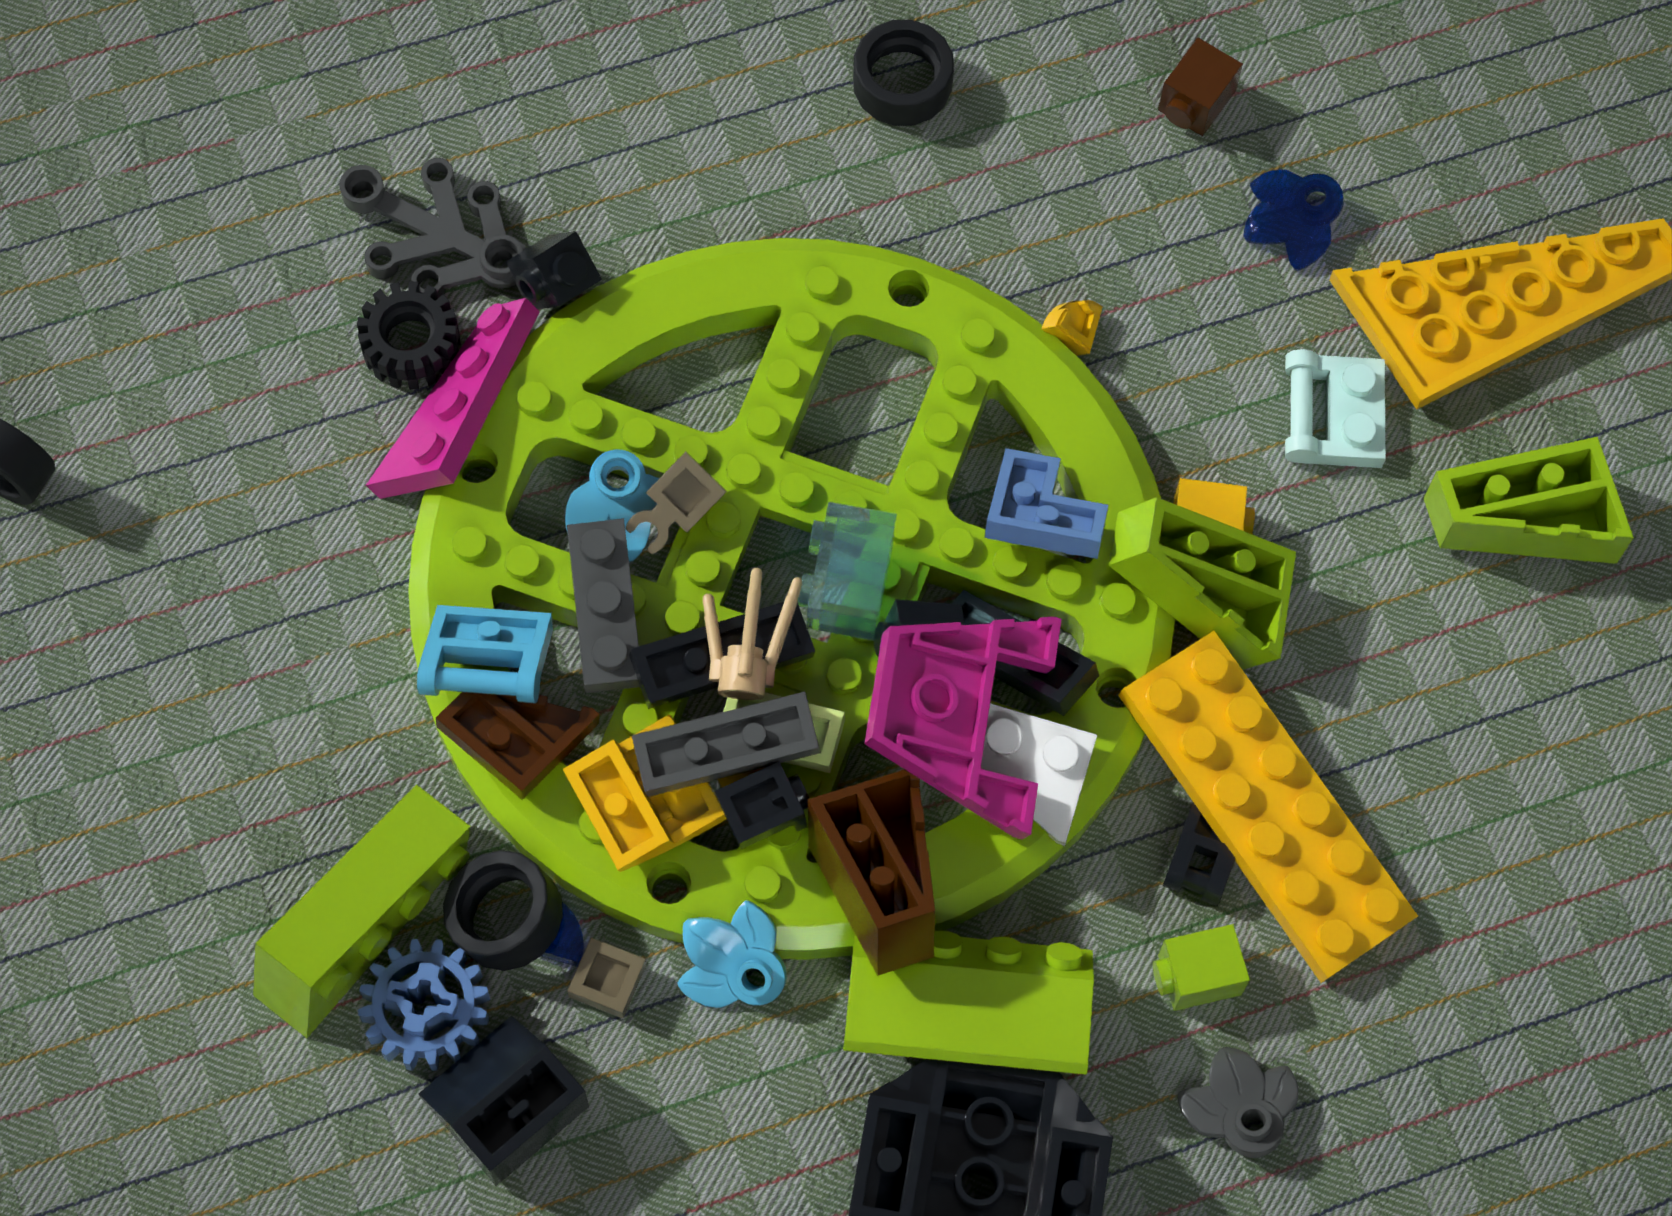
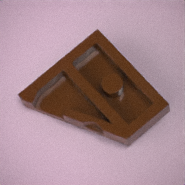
[436,692,600,800]

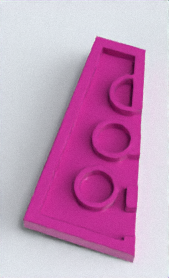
[365,298,540,499]

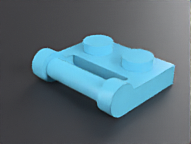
[417,605,553,703]

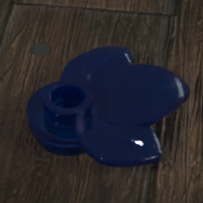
[1243,169,1344,271]

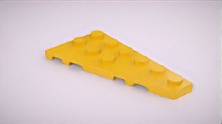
[1329,218,1672,410]

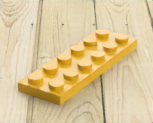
[1118,631,1418,983]

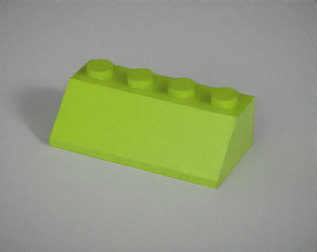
[843,931,1094,1075]

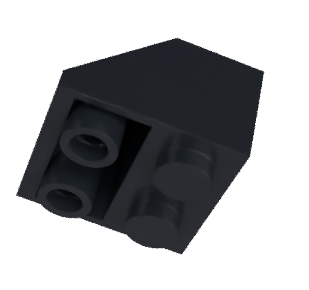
[418,1016,589,1186]

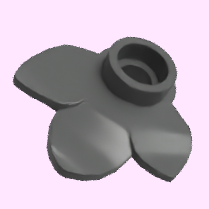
[1178,1047,1299,1158]

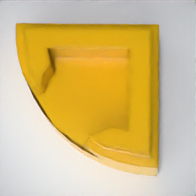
[1041,300,1103,356]

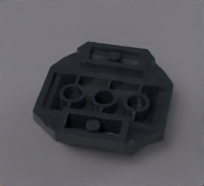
[848,1059,1113,1216]

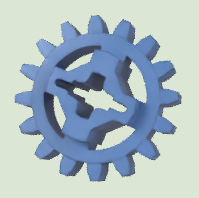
[358,939,490,1071]

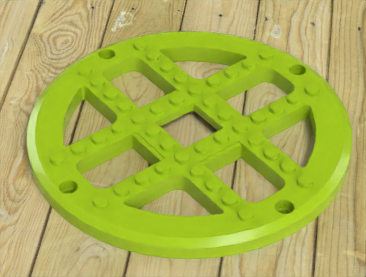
[408,238,1175,960]

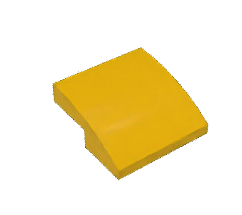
[563,714,727,872]

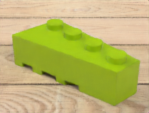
[253,784,471,1039]

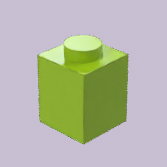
[1153,924,1250,1011]

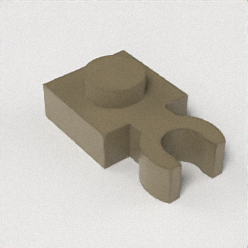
[625,451,727,554]

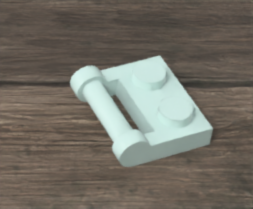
[1285,349,1386,468]

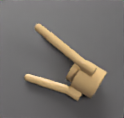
[703,568,803,700]

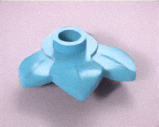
[565,449,675,562]
[677,900,787,1008]

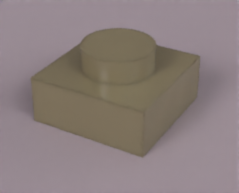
[567,938,646,1018]

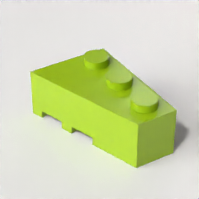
[1423,437,1634,564]
[1109,497,1296,670]

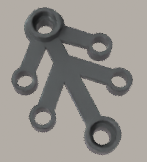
[339,158,527,298]

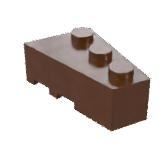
[808,769,935,976]

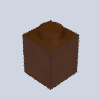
[1158,38,1243,137]

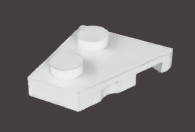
[981,703,1097,846]

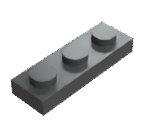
[567,518,640,694]
[632,691,821,797]

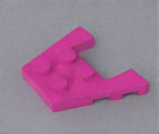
[864,617,1062,840]

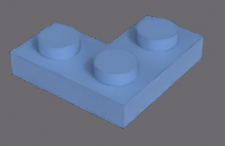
[985,448,1108,559]

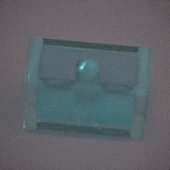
[798,502,897,640]

